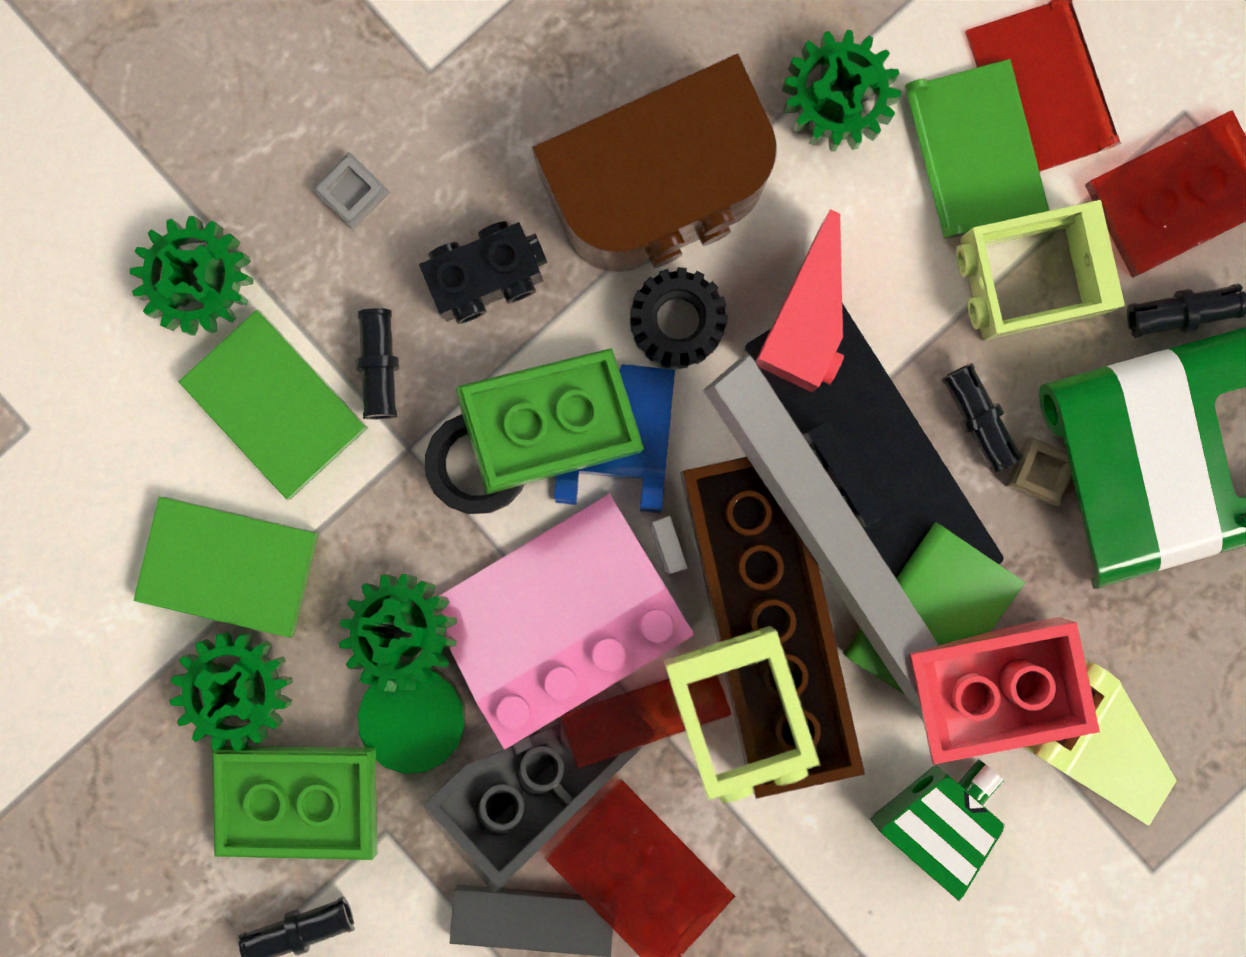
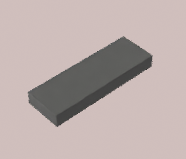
[449,884,615,957]

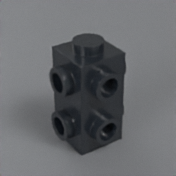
[419,221,548,324]

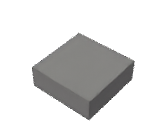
[312,152,390,230]
[649,516,688,574]

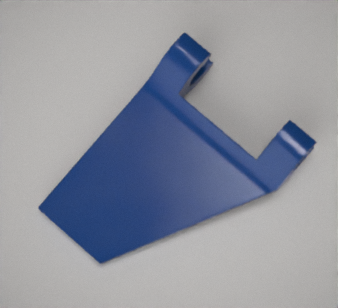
[554,364,675,514]

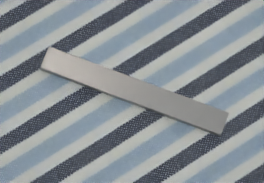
[703,355,939,723]

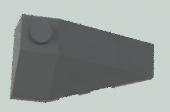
[423,695,656,892]

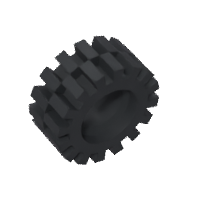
[630,267,728,369]

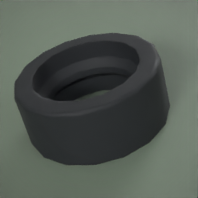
[425,414,524,514]

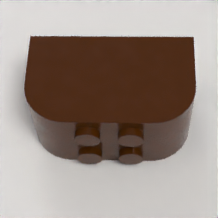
[532,53,777,272]

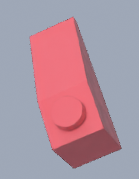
[755,209,844,392]

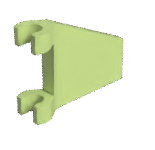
[1024,660,1177,826]

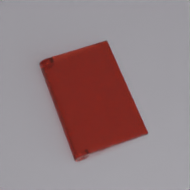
[965,0,1121,172]

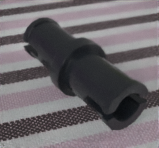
[1127,283,1246,338]
[355,308,399,420]
[941,363,1023,473]
[238,897,355,957]

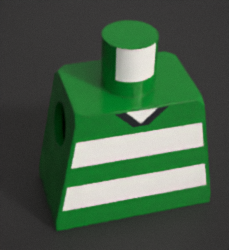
[870,759,1005,901]

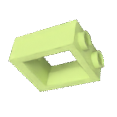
[956,200,1125,341]
[664,626,820,803]

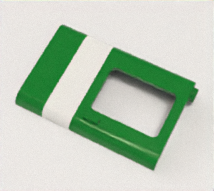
[1039,327,1246,589]

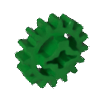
[782,30,901,152]
[130,216,254,336]
[339,574,457,692]
[170,632,293,751]

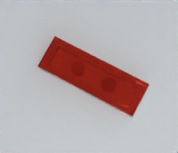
[560,675,732,769]

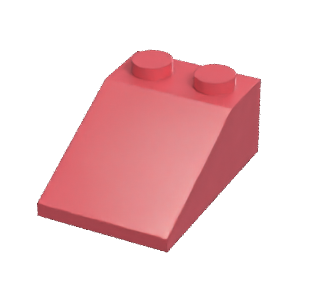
[909,617,1100,764]

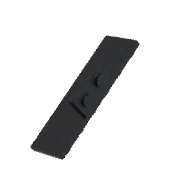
[744,303,1004,578]

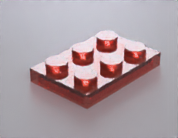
[544,779,736,957]

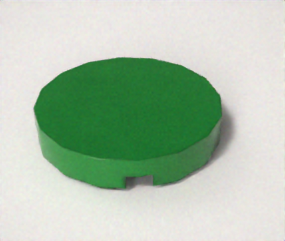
[357,668,466,774]

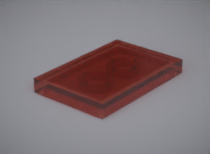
[1085,110,1246,278]

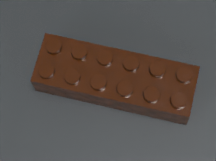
[680,457,865,799]

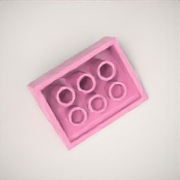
[440,493,694,750]

